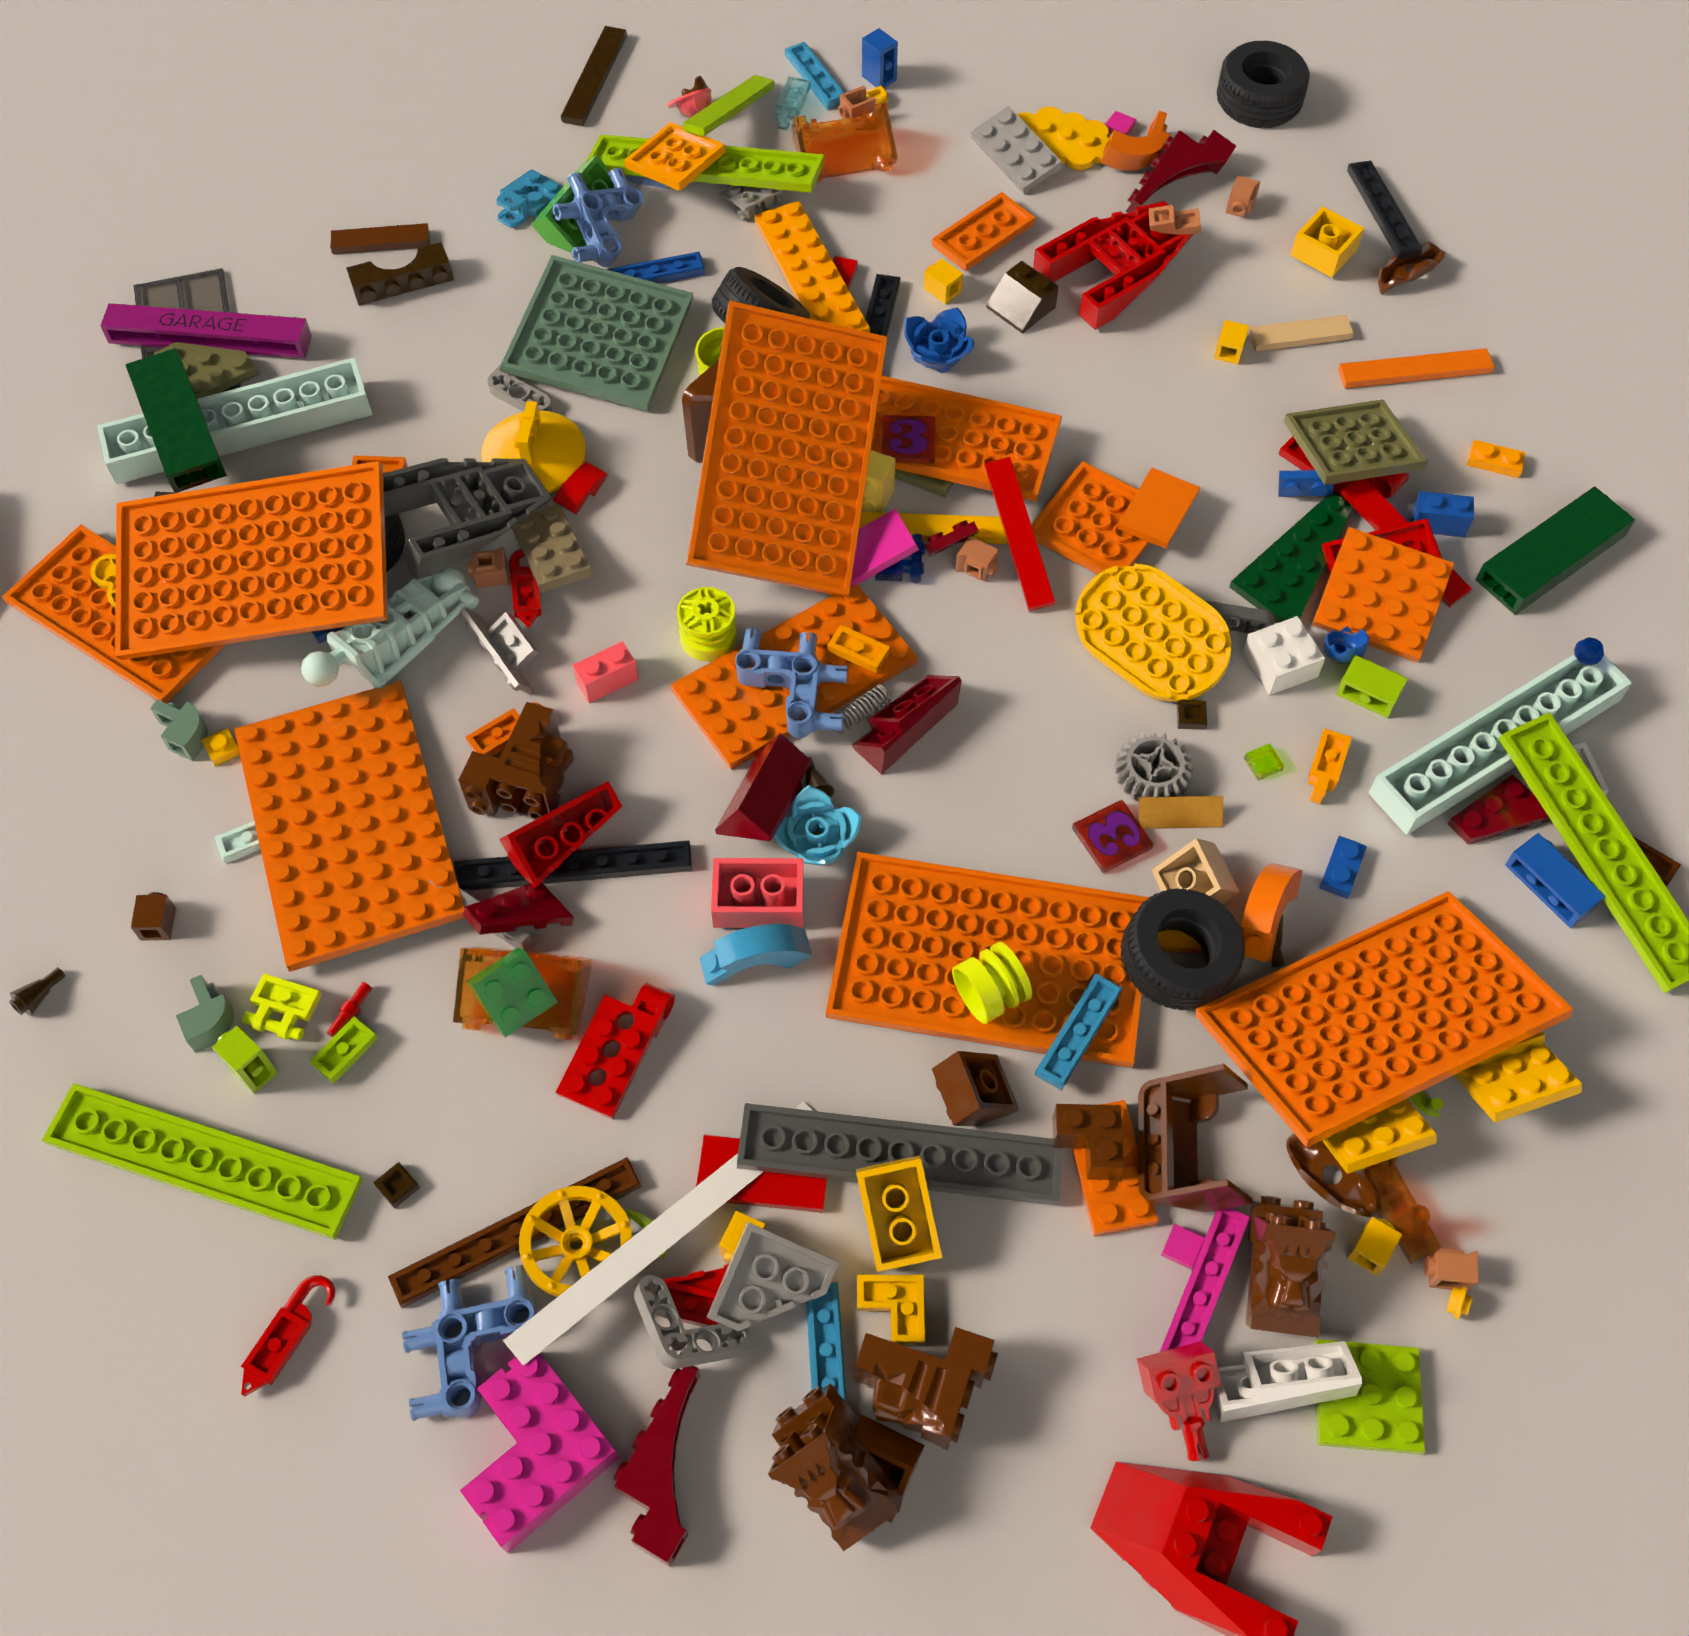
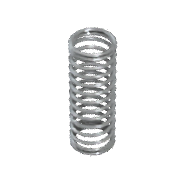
[835,684,891,734]

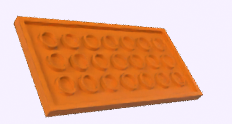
[871,375,1062,502]
[2,524,226,704]
[670,584,918,770]

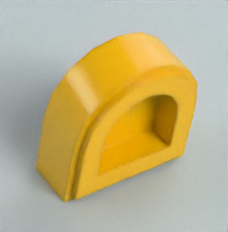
[866,85,888,110]

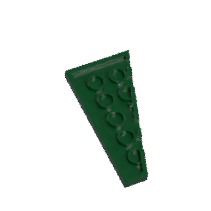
[1229,491,1353,623]

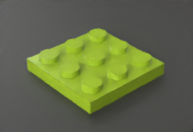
[1314,1339,1425,1455]

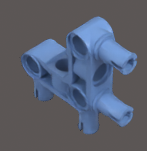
[553,168,644,267]
[735,628,848,738]
[402,1265,537,1421]

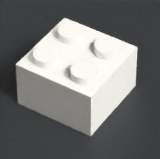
[1242,616,1325,695]

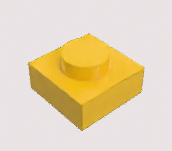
[201,728,240,767]

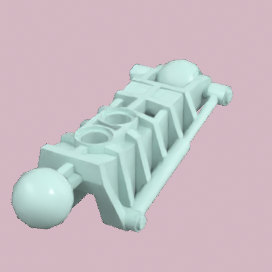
[301,567,479,689]

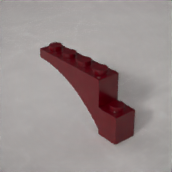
[1126,130,1236,213]
[613,1366,701,1567]

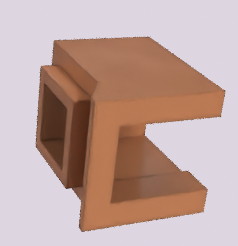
[838,85,876,125]
[1225,175,1261,218]
[955,536,1000,582]
[467,547,509,588]
[1424,1248,1479,1292]

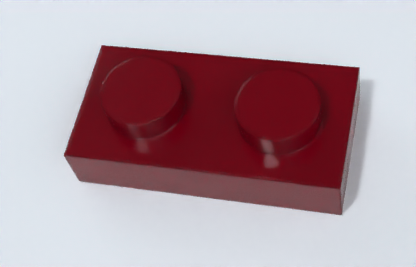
[925,520,979,557]

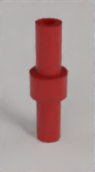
[327,982,373,1038]

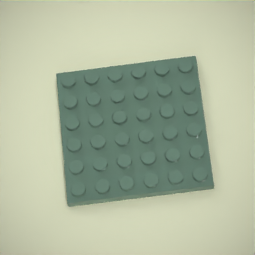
[501,255,693,411]

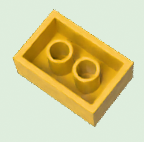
[856,1156,942,1272]

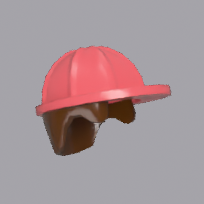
[667,76,712,117]

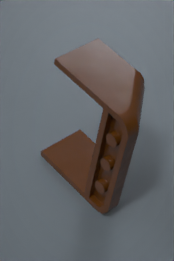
[682,360,719,463]
[1138,1063,1252,1212]

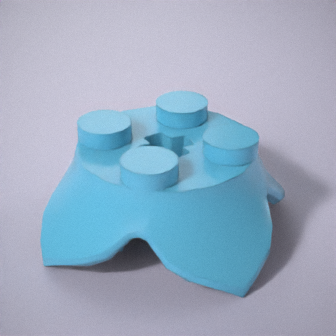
[774,785,861,866]

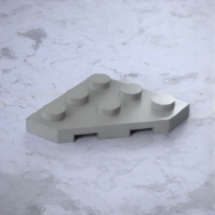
[707,1222,839,1331]

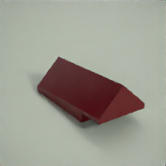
[852,675,962,775]
[715,733,811,842]

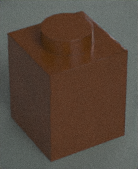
[131,892,176,941]

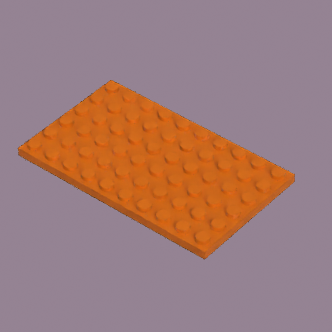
[686,301,887,597]
[115,461,388,660]
[234,681,464,972]
[825,852,1149,1068]
[1195,891,1573,1148]

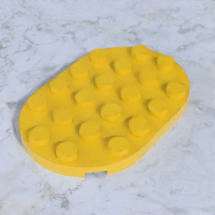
[1075,563,1231,702]

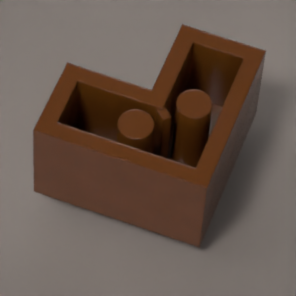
[1052,1104,1124,1180]

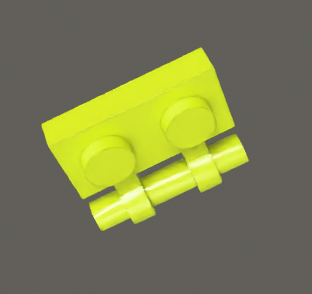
[242,973,322,1041]

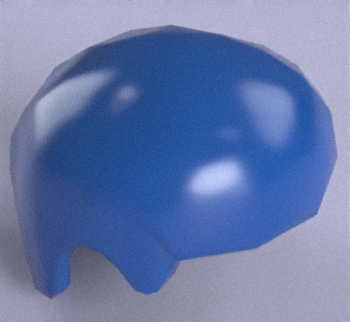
[1323,626,1370,665]

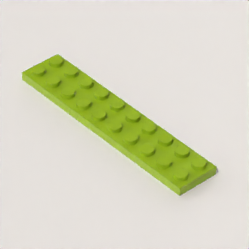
[586,134,825,193]
[1498,712,1689,993]
[42,1083,363,1240]

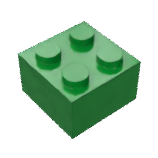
[465,947,558,1038]

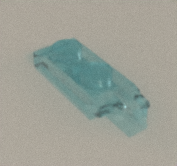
[776,76,811,130]

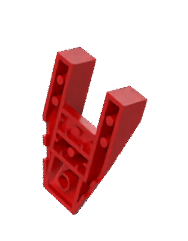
[1033,201,1194,330]
[1090,1461,1333,1636]

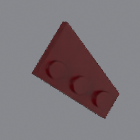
[1448,774,1551,845]
[463,883,574,935]

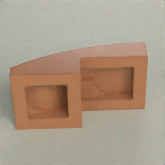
[1149,205,1201,235]

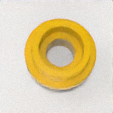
[1446,1286,1473,1320]

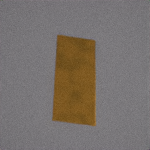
[1139,796,1224,829]

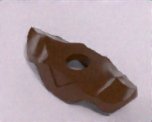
[1378,241,1446,294]
[1286,1133,1380,1217]

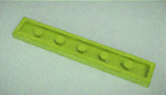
[683,75,775,137]

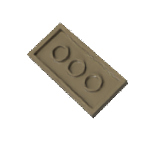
[512,504,593,593]

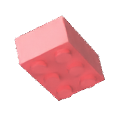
[711,858,804,928]

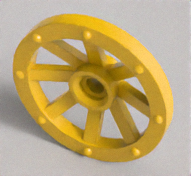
[519,1186,632,1297]

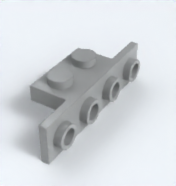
[460,608,539,694]

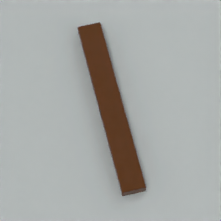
[388,1157,642,1308]

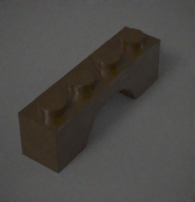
[346,242,454,306]

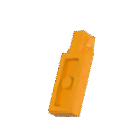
[1307,728,1352,804]

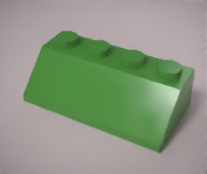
[531,155,615,253]

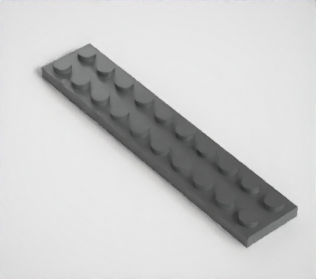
[737,1103,1062,1205]

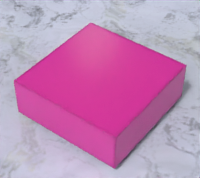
[1105,111,1136,135]
[1161,1223,1205,1270]

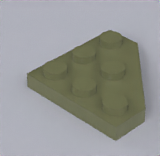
[154,342,259,399]

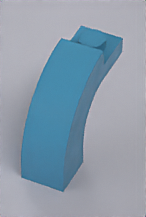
[700,924,812,986]

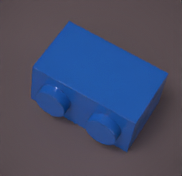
[862,28,898,88]
[1411,491,1474,538]

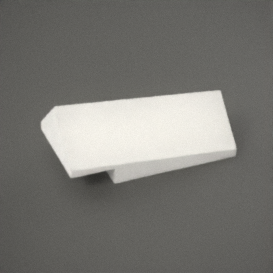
[1214,1341,1362,1423]

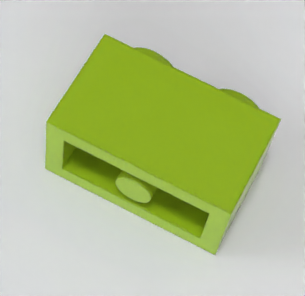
[1336,655,1408,718]
[212,1025,278,1094]

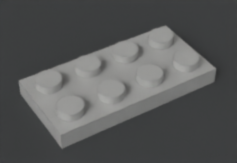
[970,106,1063,195]

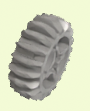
[1115,731,1194,800]

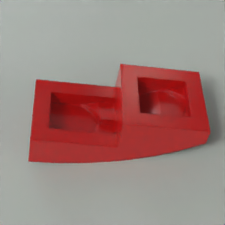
[552,462,608,515]

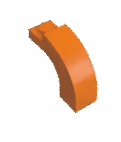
[1100,110,1171,171]
[1241,863,1303,962]

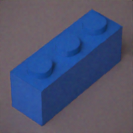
[1505,833,1605,929]

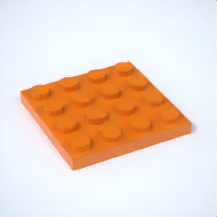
[1031,461,1150,575]
[1312,527,1454,663]

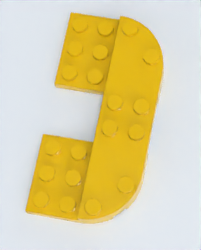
[1322,1032,1582,1174]

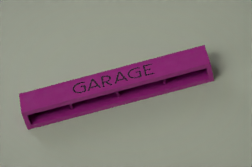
[100,303,312,359]

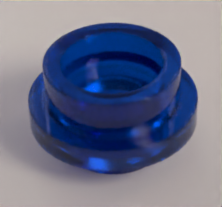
[1574,637,1604,665]

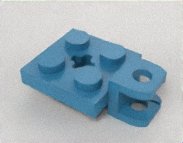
[496,169,563,228]

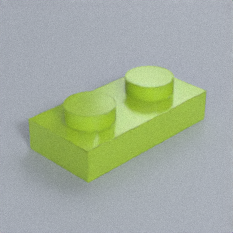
[309,1017,378,1084]

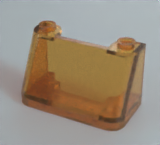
[791,102,898,182]
[453,947,592,1040]

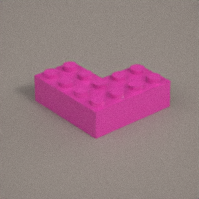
[460,1353,619,1553]

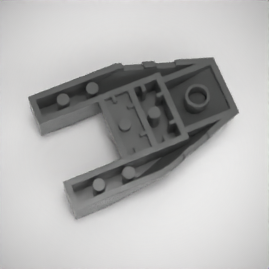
[383,458,551,580]

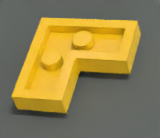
[857,1275,925,1345]

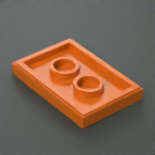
[1117,467,1200,549]

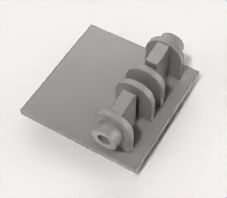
[719,185,784,220]

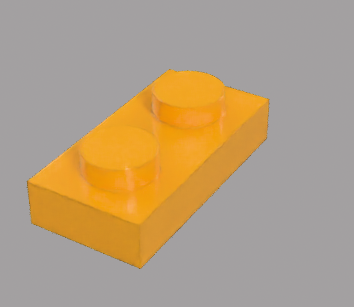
[1467,440,1526,478]
[827,625,890,673]

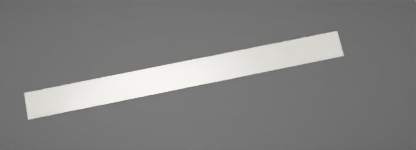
[503,1101,813,1366]

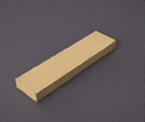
[1249,315,1354,352]

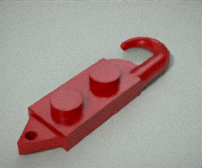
[509,549,542,628]
[240,1275,336,1397]

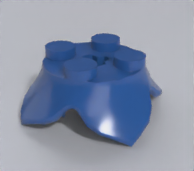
[904,307,975,373]

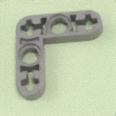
[487,364,552,412]
[634,1275,751,1369]

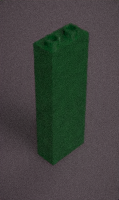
[125,348,227,493]
[1475,486,1635,615]

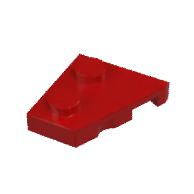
[659,1264,729,1327]

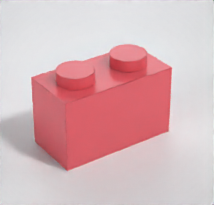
[573,641,639,703]

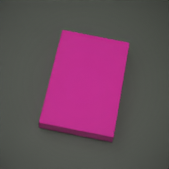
[850,508,919,587]

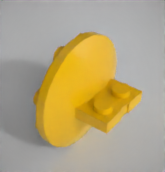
[481,401,587,494]

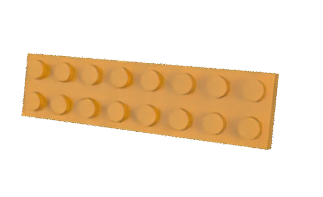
[754,200,870,333]

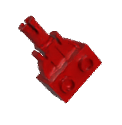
[1137,1341,1222,1461]

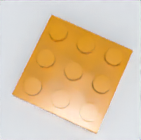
[624,122,726,191]

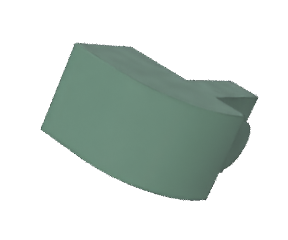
[150,700,208,761]
[176,975,234,1053]

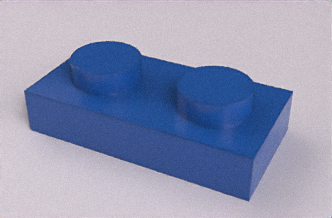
[1278,470,1333,497]
[1319,835,1367,899]

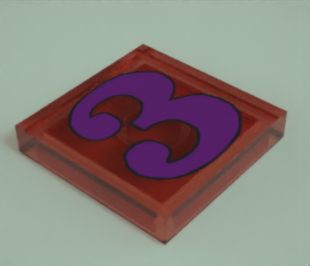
[882,415,935,463]
[1072,800,1154,873]

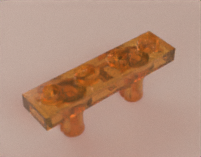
[1362,1157,1442,1264]

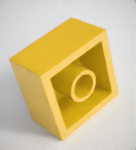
[1291,206,1365,278]

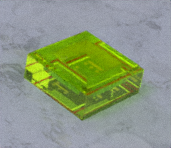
[1244,743,1285,780]

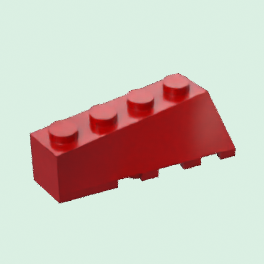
[499,781,623,888]

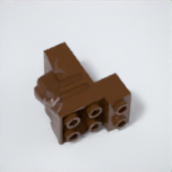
[458,702,574,820]
[1245,1196,1336,1338]
[855,1327,998,1450]
[768,1383,903,1551]

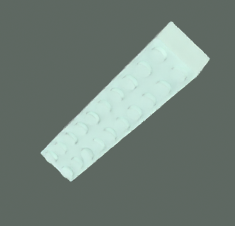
[97,358,373,484]
[1368,643,1632,836]

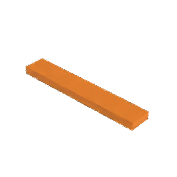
[1338,348,1494,389]

